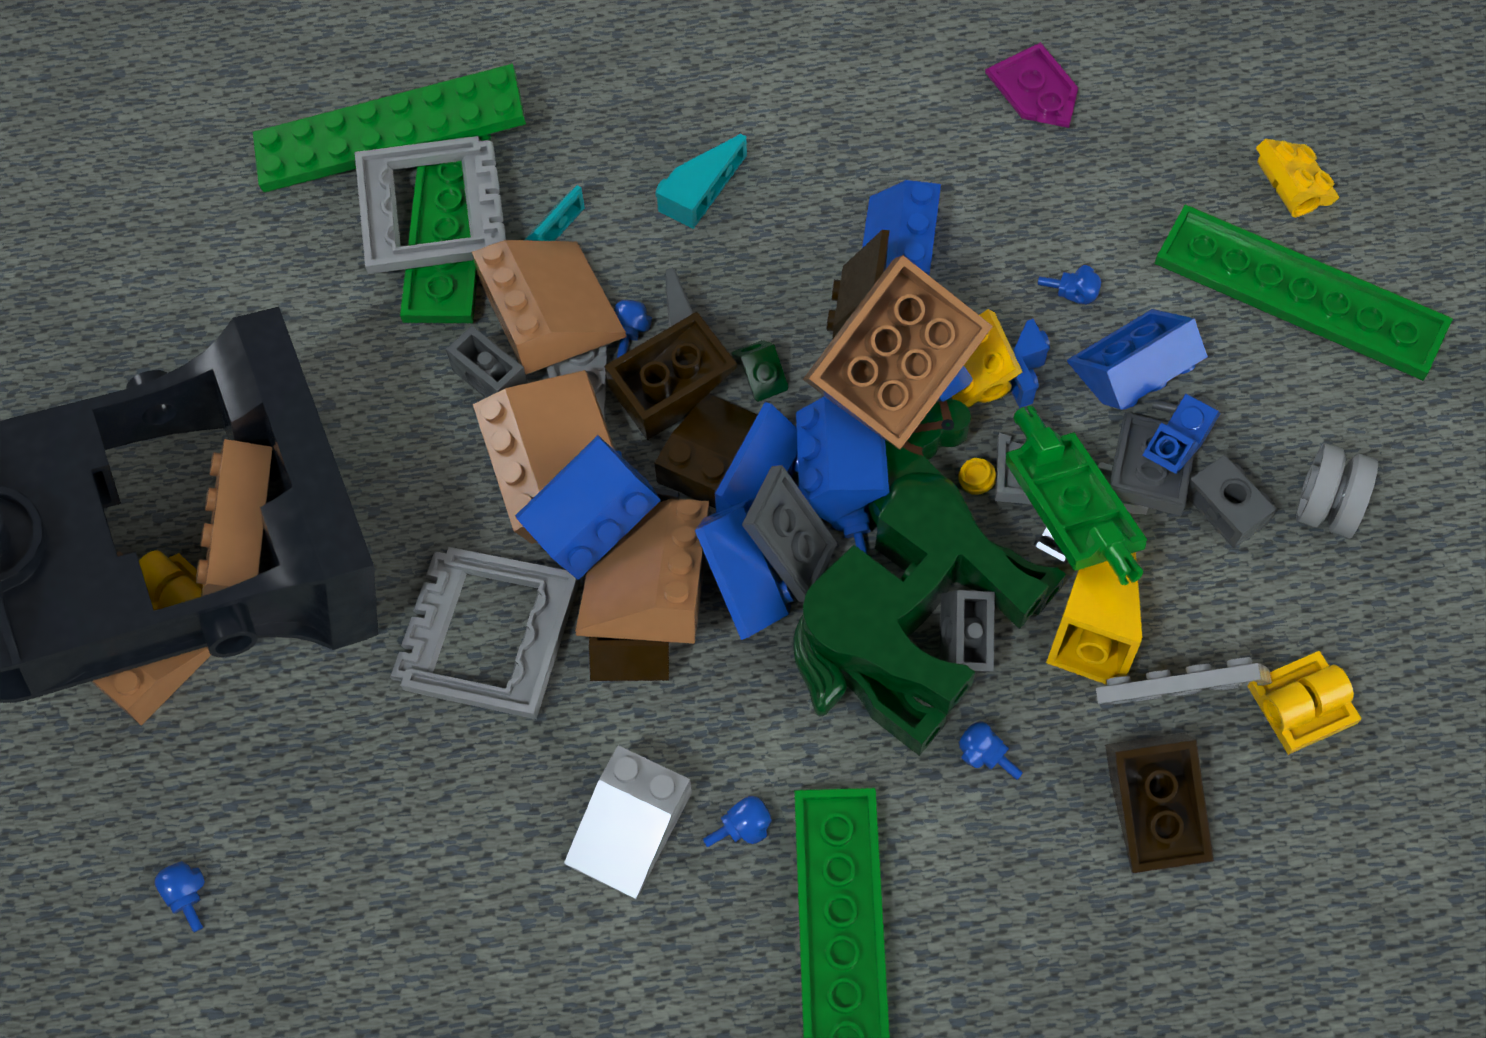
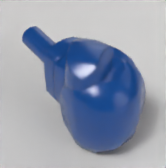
[1038,265,1101,304]
[614,300,652,358]
[831,504,871,555]
[958,721,1023,780]
[703,796,772,847]
[154,861,205,933]

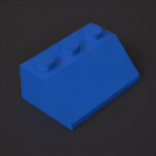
[862,180,941,275]
[1067,309,1208,410]
[796,396,889,523]
[715,402,798,513]
[515,435,661,580]
[695,501,794,640]

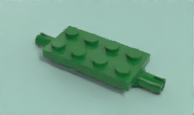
[1005,406,1147,585]

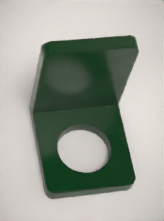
[731,340,788,402]

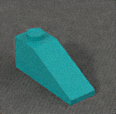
[655,134,747,229]

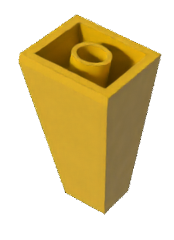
[1046,552,1142,685]

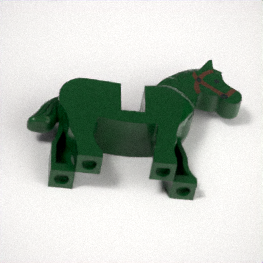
[793,399,1066,756]

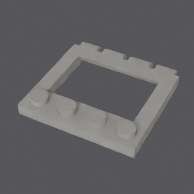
[355,136,506,274]
[390,547,581,719]

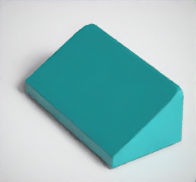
[524,185,585,241]

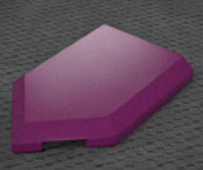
[985,42,1078,128]

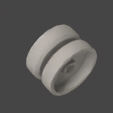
[1296,443,1379,539]

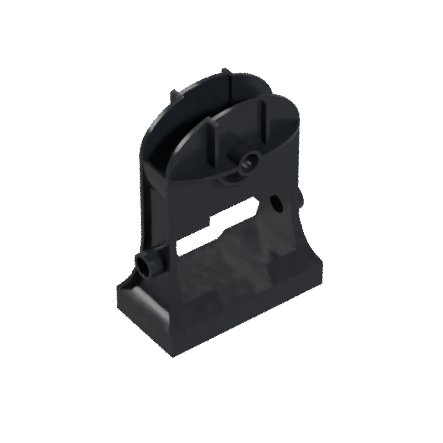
[0,307,379,703]

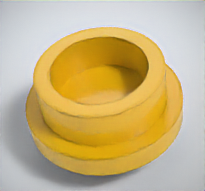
[959,458,997,495]

